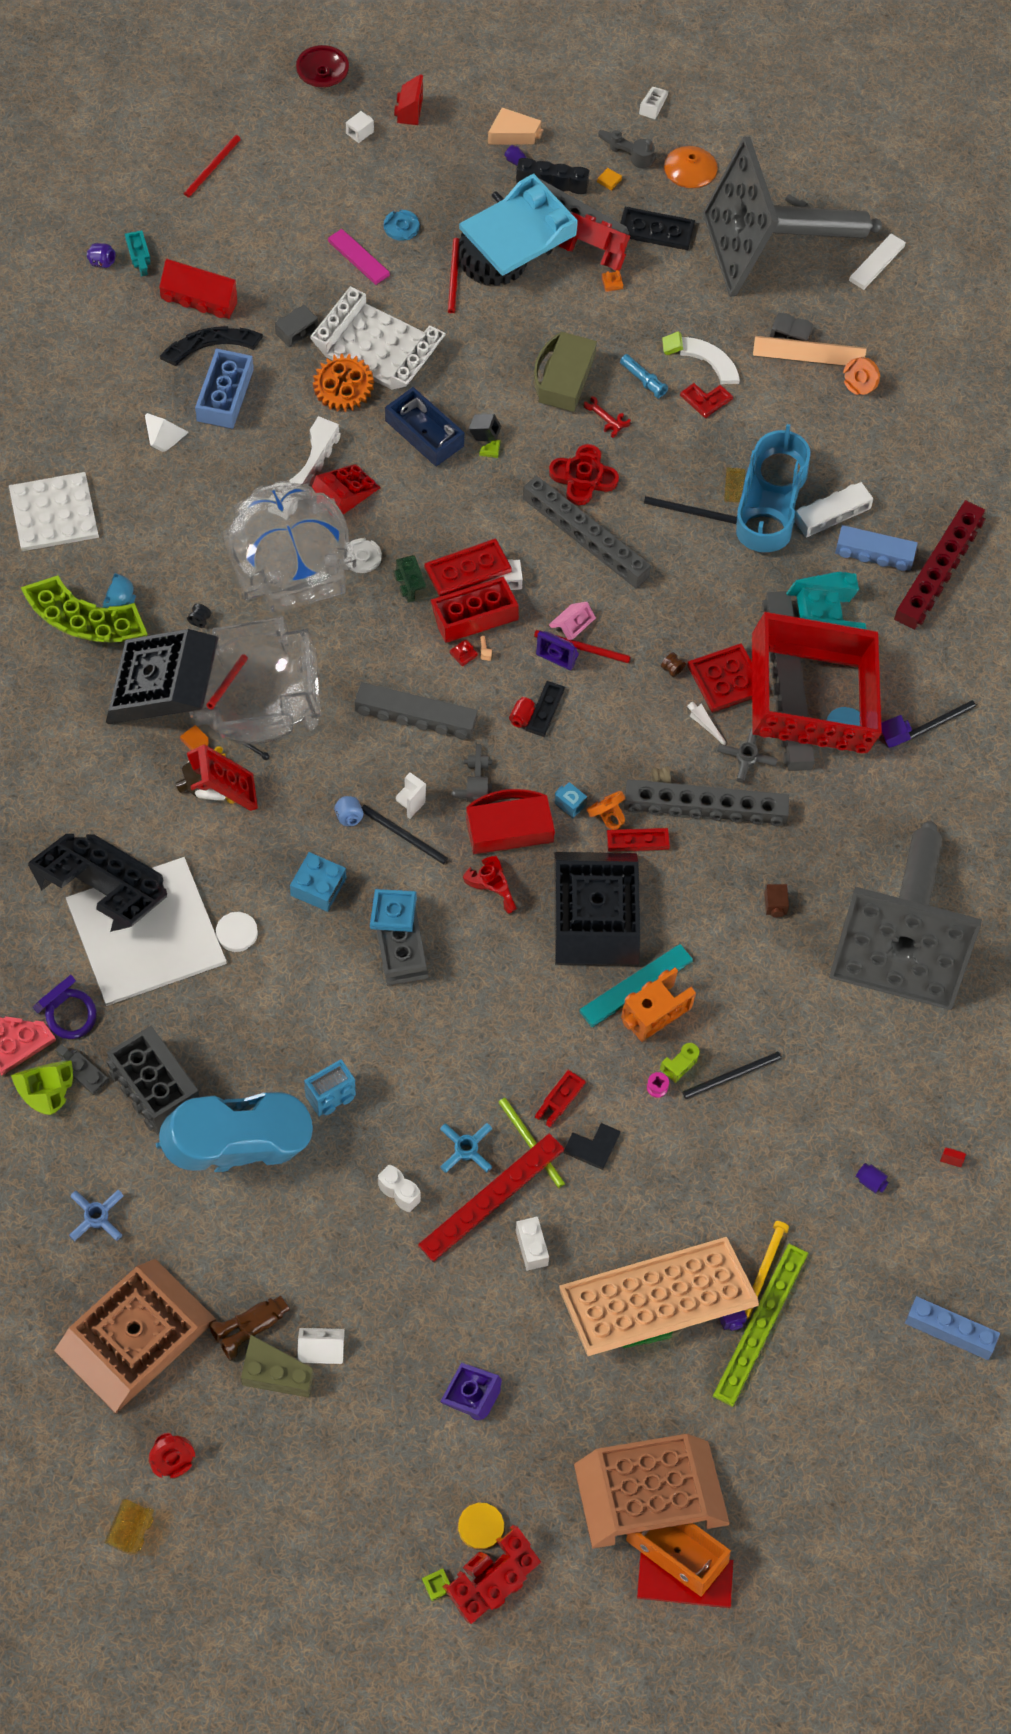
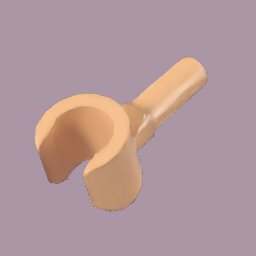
[480,636,492,661]

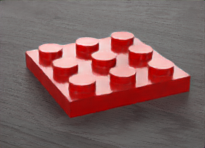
[687,643,752,713]

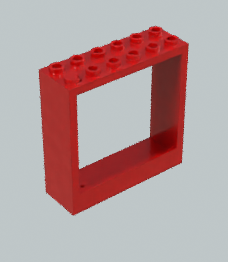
[752,612,882,754]

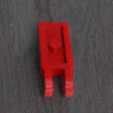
[535,1069,586,1128]

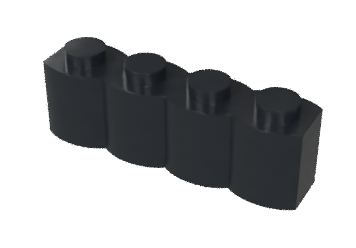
[516,158,590,194]

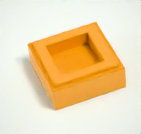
[597,168,622,191]

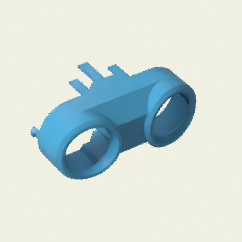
[736,424,810,552]

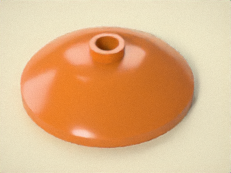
[664,146,717,188]

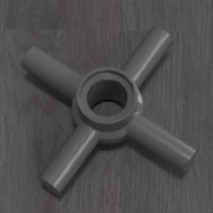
[717,728,778,783]

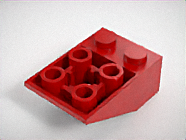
[309,464,381,517]

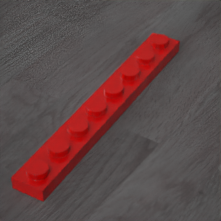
[418,1133,564,1262]

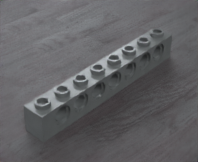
[523,475,651,589]
[624,779,789,826]

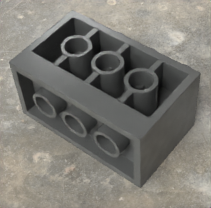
[106,1026,199,1135]

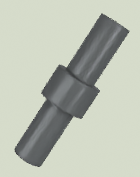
[785,194,809,207]

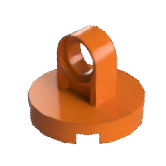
[843,357,880,395]
[586,791,626,830]

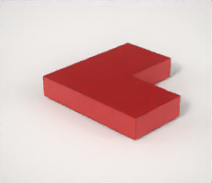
[680,383,733,419]

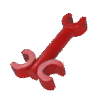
[584,396,631,438]

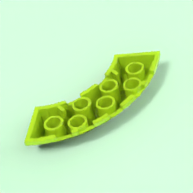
[21,575,148,642]

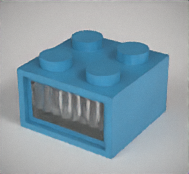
[290,852,346,912]
[304,1059,356,1117]

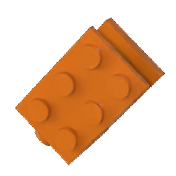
[621,967,696,1042]

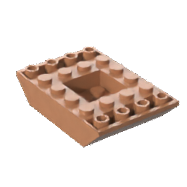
[54,1259,216,1414]

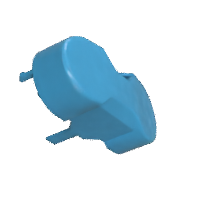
[156,1092,313,1172]

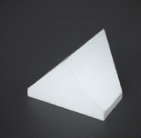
[145,413,188,452]

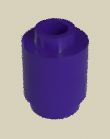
[855,1163,889,1194]

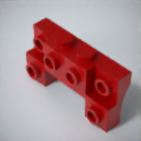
[558,210,630,271]
[442,1525,541,1624]

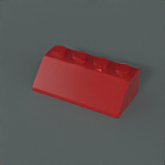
[159,259,238,319]
[431,577,519,643]

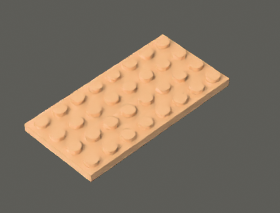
[559,1237,759,1356]

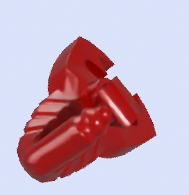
[463,856,517,914]

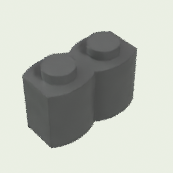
[770,313,813,341]

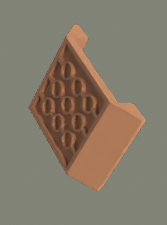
[574,1434,729,1549]

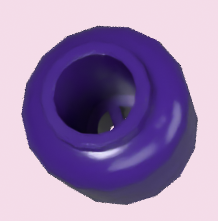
[87,243,116,268]

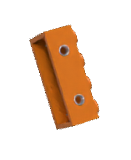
[626,1523,731,1596]

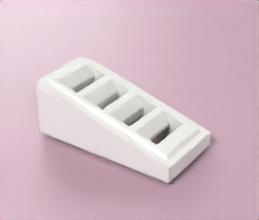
[639,87,669,119]

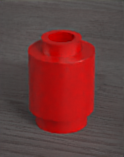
[509,697,535,728]

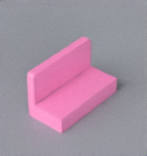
[549,602,596,640]

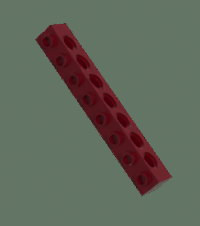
[894,500,986,630]

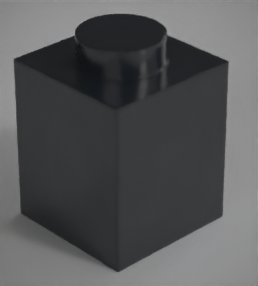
[469,414,502,441]

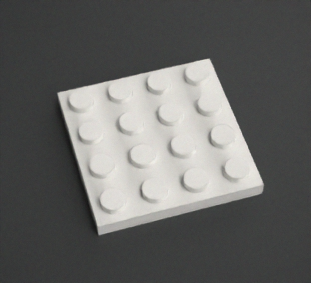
[9,472,99,551]

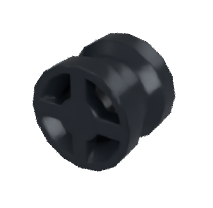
[187,604,211,628]

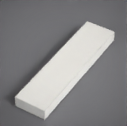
[849,234,906,290]

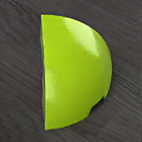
[11,1060,73,1115]

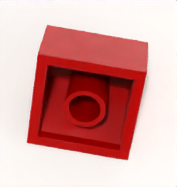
[394,74,423,125]

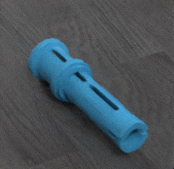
[620,354,668,399]

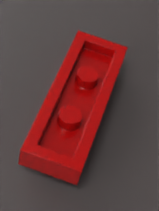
[606,828,670,852]

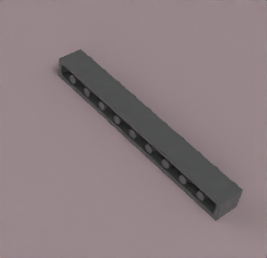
[762,591,815,771]

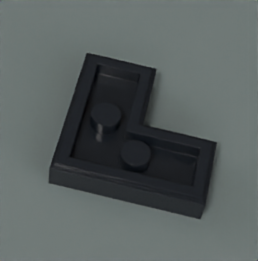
[563,1123,621,1170]

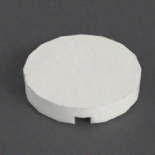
[343,538,382,573]
[216,912,258,952]

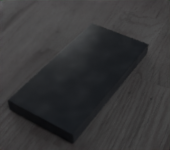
[620,206,695,251]

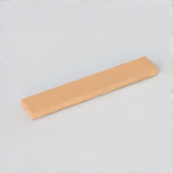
[753,336,866,365]

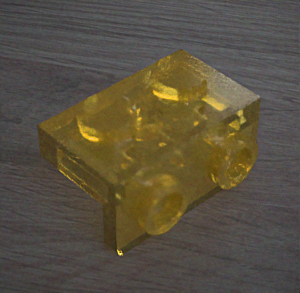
[104,1499,154,1555]

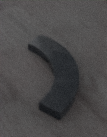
[160,326,263,366]

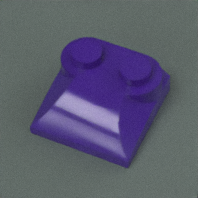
[536,631,579,671]
[440,1363,502,1420]

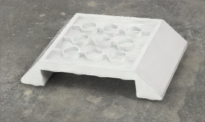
[310,286,445,390]

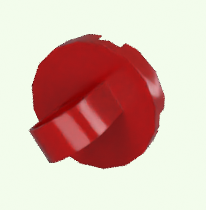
[148,1433,195,1478]

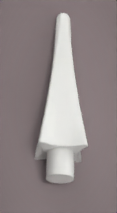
[687,702,726,745]

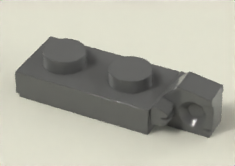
[55,1044,109,1095]

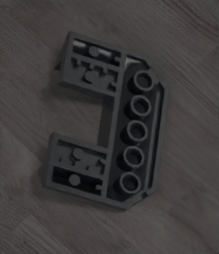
[28,834,167,932]

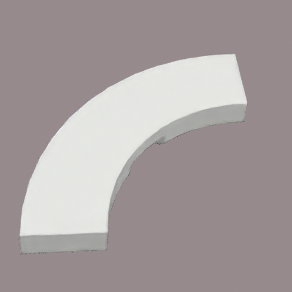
[680,337,740,384]

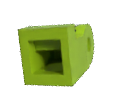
[660,1043,700,1083]

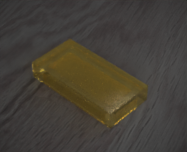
[724,467,745,503]

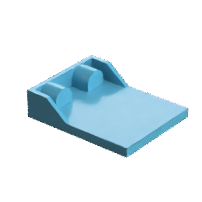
[459,174,578,276]

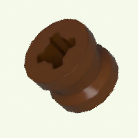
[661,652,686,678]

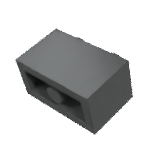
[275,305,318,347]

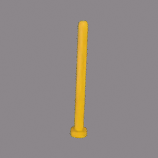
[744,1221,789,1320]

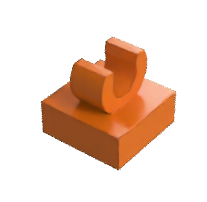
[602,270,624,292]

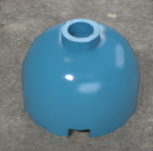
[102,573,136,608]

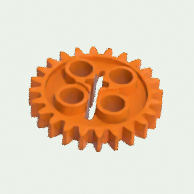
[313,354,374,412]

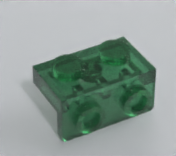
[393,555,426,603]

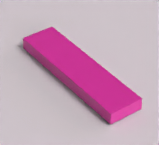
[328,229,390,285]

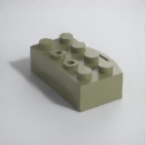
[534,331,597,412]

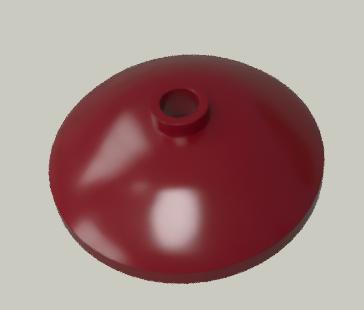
[296,45,349,88]

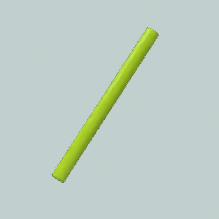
[499,1098,565,1189]

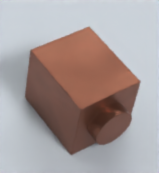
[764,884,789,918]

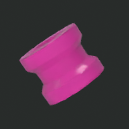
[647,1072,669,1098]

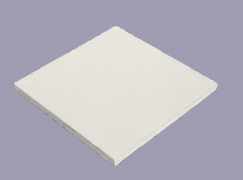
[66,857,227,1006]

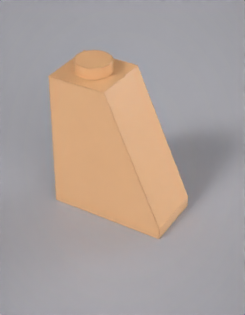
[488,108,543,145]

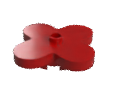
[549,444,619,505]

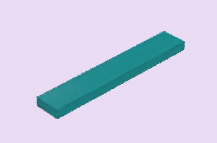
[579,944,693,1027]

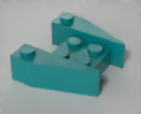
[786,572,867,630]

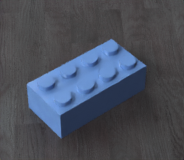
[195,348,254,429]

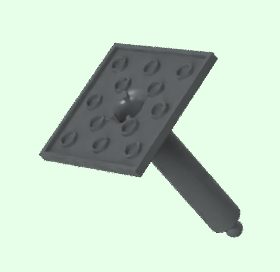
[703,136,882,297]
[829,821,982,1010]

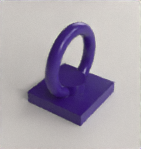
[33,974,97,1039]

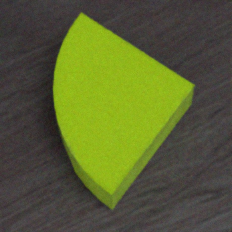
[479,440,501,458]

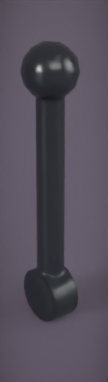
[234,735,270,760]

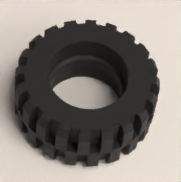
[459,232,528,286]

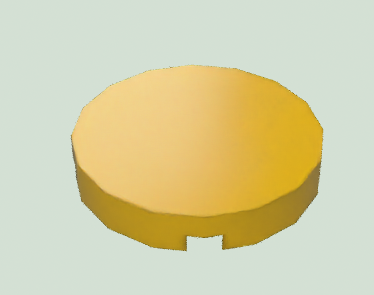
[458,1503,504,1550]

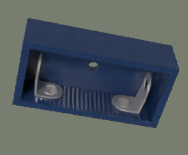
[385,387,465,467]

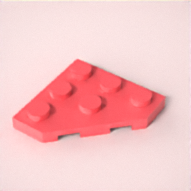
[0,1016,56,1076]

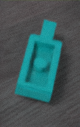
[124,230,151,277]

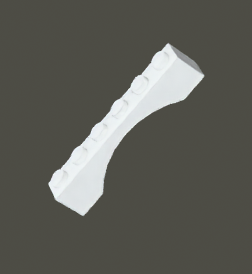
[266,416,341,519]

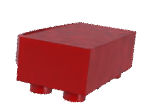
[466,789,555,855]

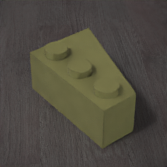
[241,1335,314,1398]

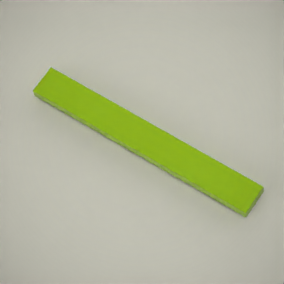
[712,1244,809,1407]

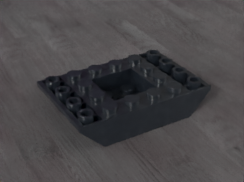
[106,629,219,724]
[554,852,640,966]

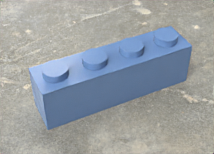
[835,525,918,571]
[904,1296,1000,1360]

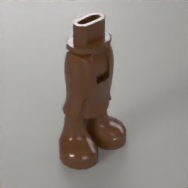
[209,1296,290,1361]

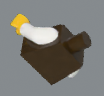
[175,746,236,804]

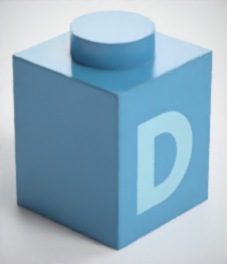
[555,782,587,819]

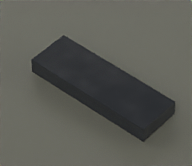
[526,681,565,737]

